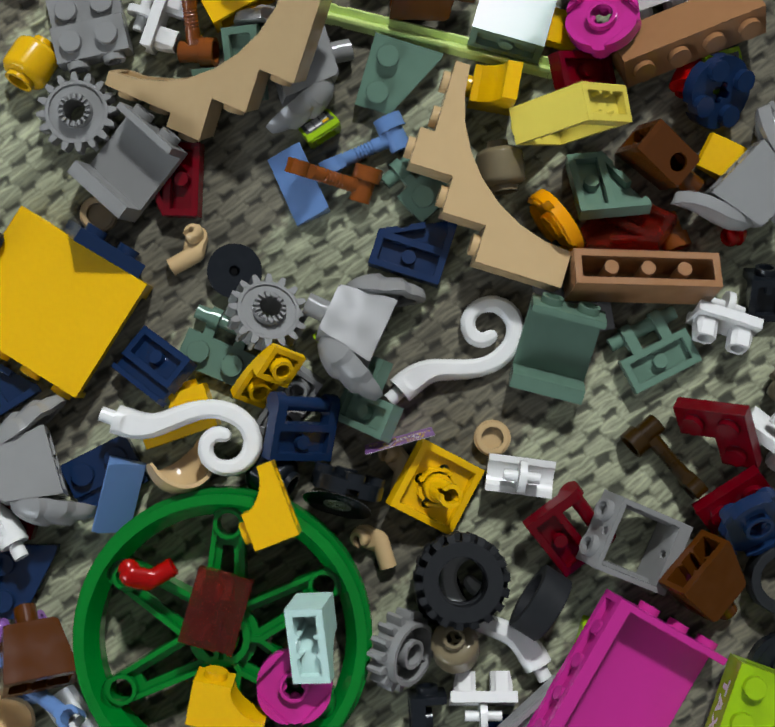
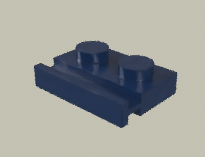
[111,325,198,408]
[61,436,151,506]

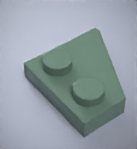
[355,32,443,114]
[565,151,652,220]

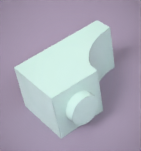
[284,592,337,684]

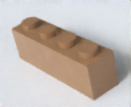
[611,0,766,88]
[563,248,723,305]

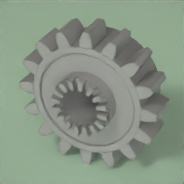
[36,71,120,155]
[225,273,308,351]
[366,607,433,692]

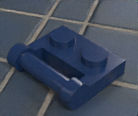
[261,391,340,461]

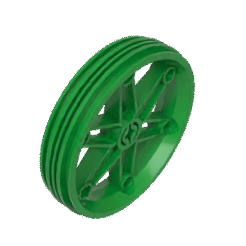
[73,486,372,727]

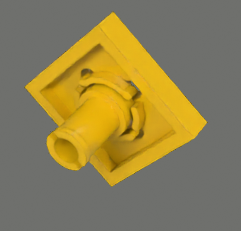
[385,439,485,534]

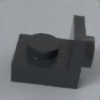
[742,263,775,322]
[407,682,448,727]

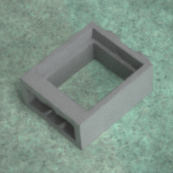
[576,489,694,596]

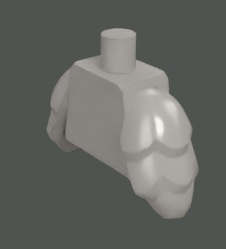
[233,4,354,134]
[302,273,426,401]
[0,395,97,527]

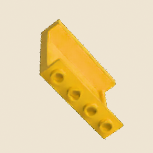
[0,206,153,400]

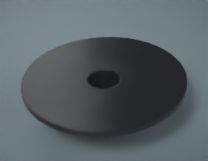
[207,243,262,298]

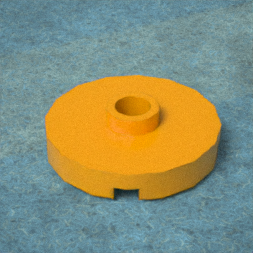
[528,189,584,252]

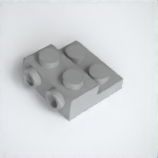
[45,0,135,74]

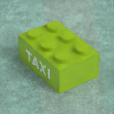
[705,653,775,727]

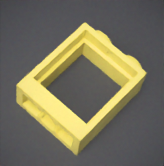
[509,81,633,146]

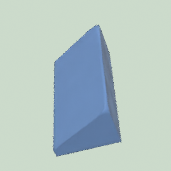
[268,142,330,227]
[91,455,147,533]

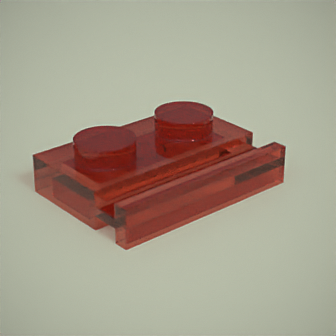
[178,565,254,657]

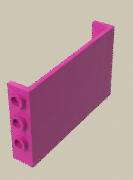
[526,588,728,727]

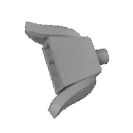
[670,103,775,231]

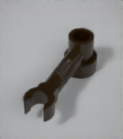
[620,414,709,499]

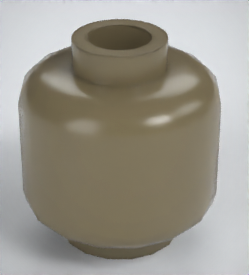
[475,139,526,196]
[431,624,480,674]

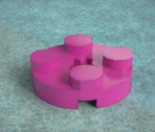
[565,0,642,59]
[256,647,333,725]

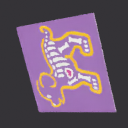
[365,427,435,455]

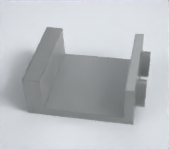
[67,101,188,223]

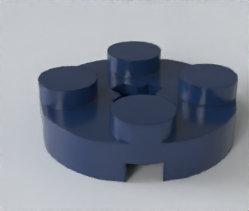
[682,52,755,129]
[718,487,775,556]

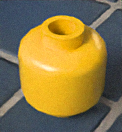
[3,35,58,92]

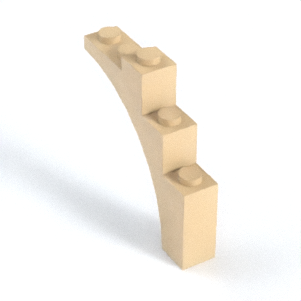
[105,0,332,143]
[403,60,571,292]

